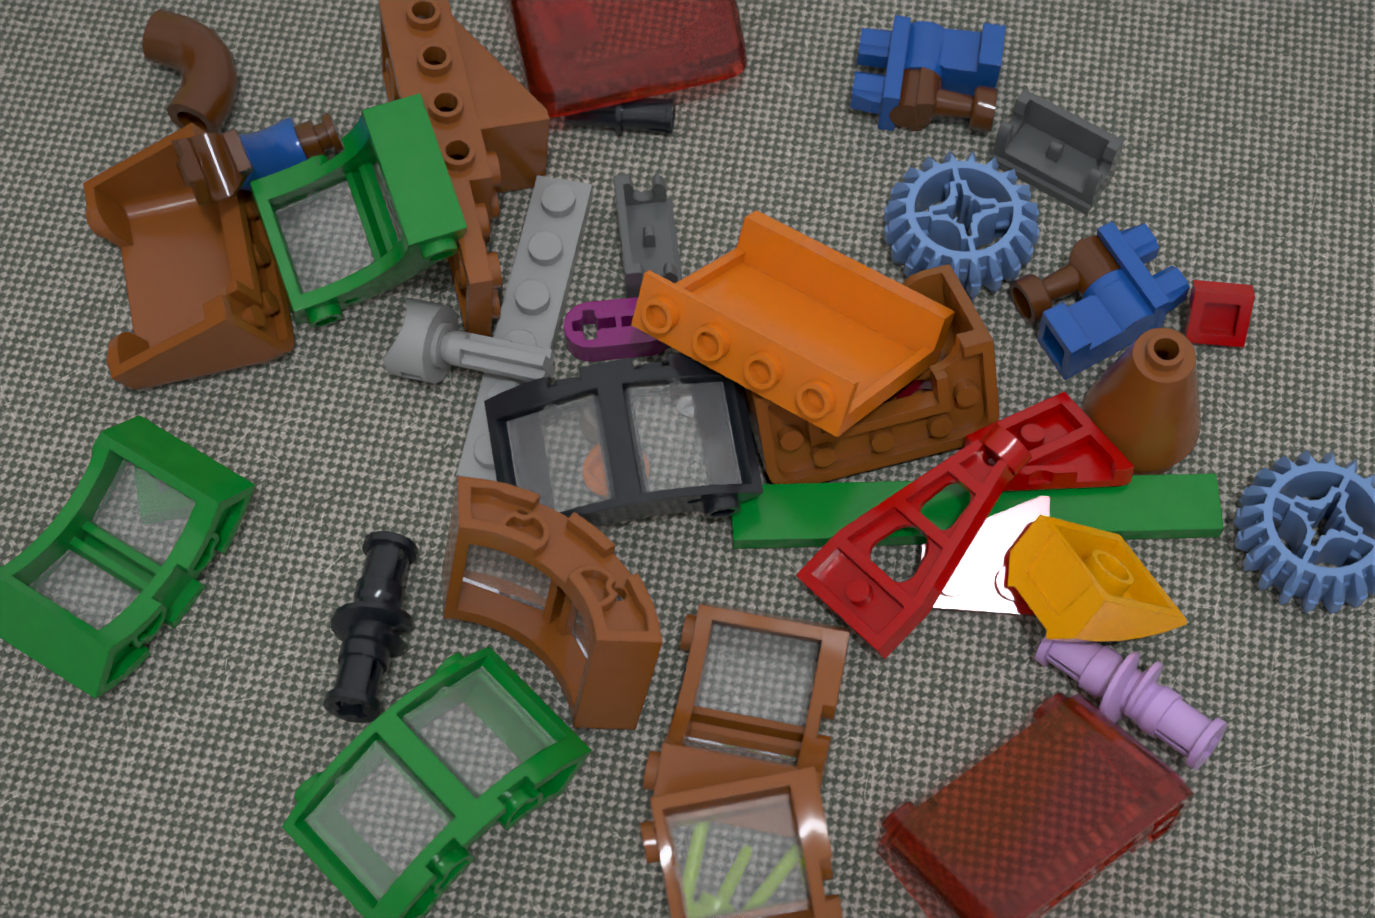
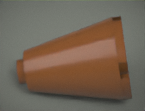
[1082,328,1201,475]

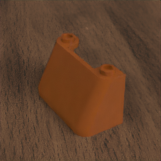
[83,123,294,390]
[743,264,1000,484]

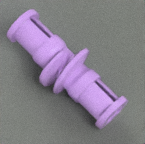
[1035,635,1228,771]

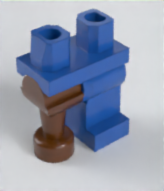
[850,15,1006,132]
[1010,221,1190,380]

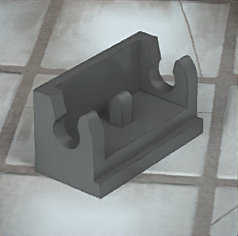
[989,89,1124,215]
[613,174,683,298]

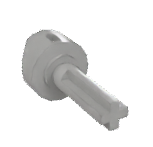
[383,297,556,384]

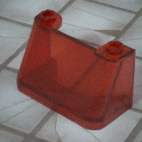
[504,0,748,118]
[877,692,1195,918]

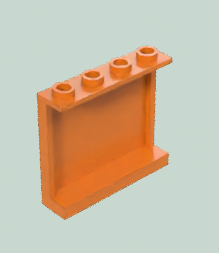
[631,210,955,437]

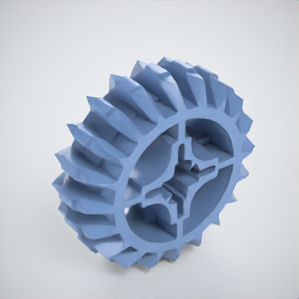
[883,150,1040,300]
[1233,450,1375,615]

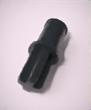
[563,89,676,135]

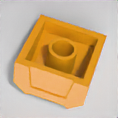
[1008,514,1187,642]

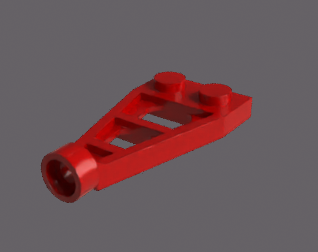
[796,424,1032,660]

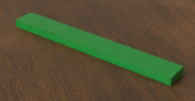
[732,473,1224,549]

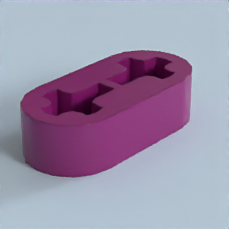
[563,297,669,362]

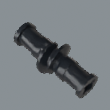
[323,531,418,723]

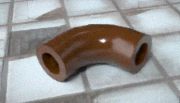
[142,9,238,134]

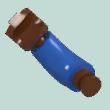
[172,112,345,206]

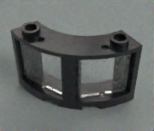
[484,353,764,527]

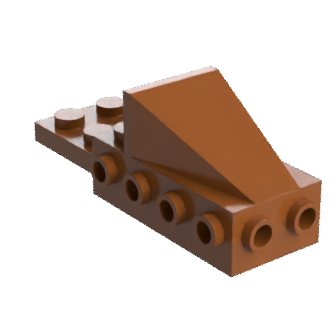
[379,0,550,337]

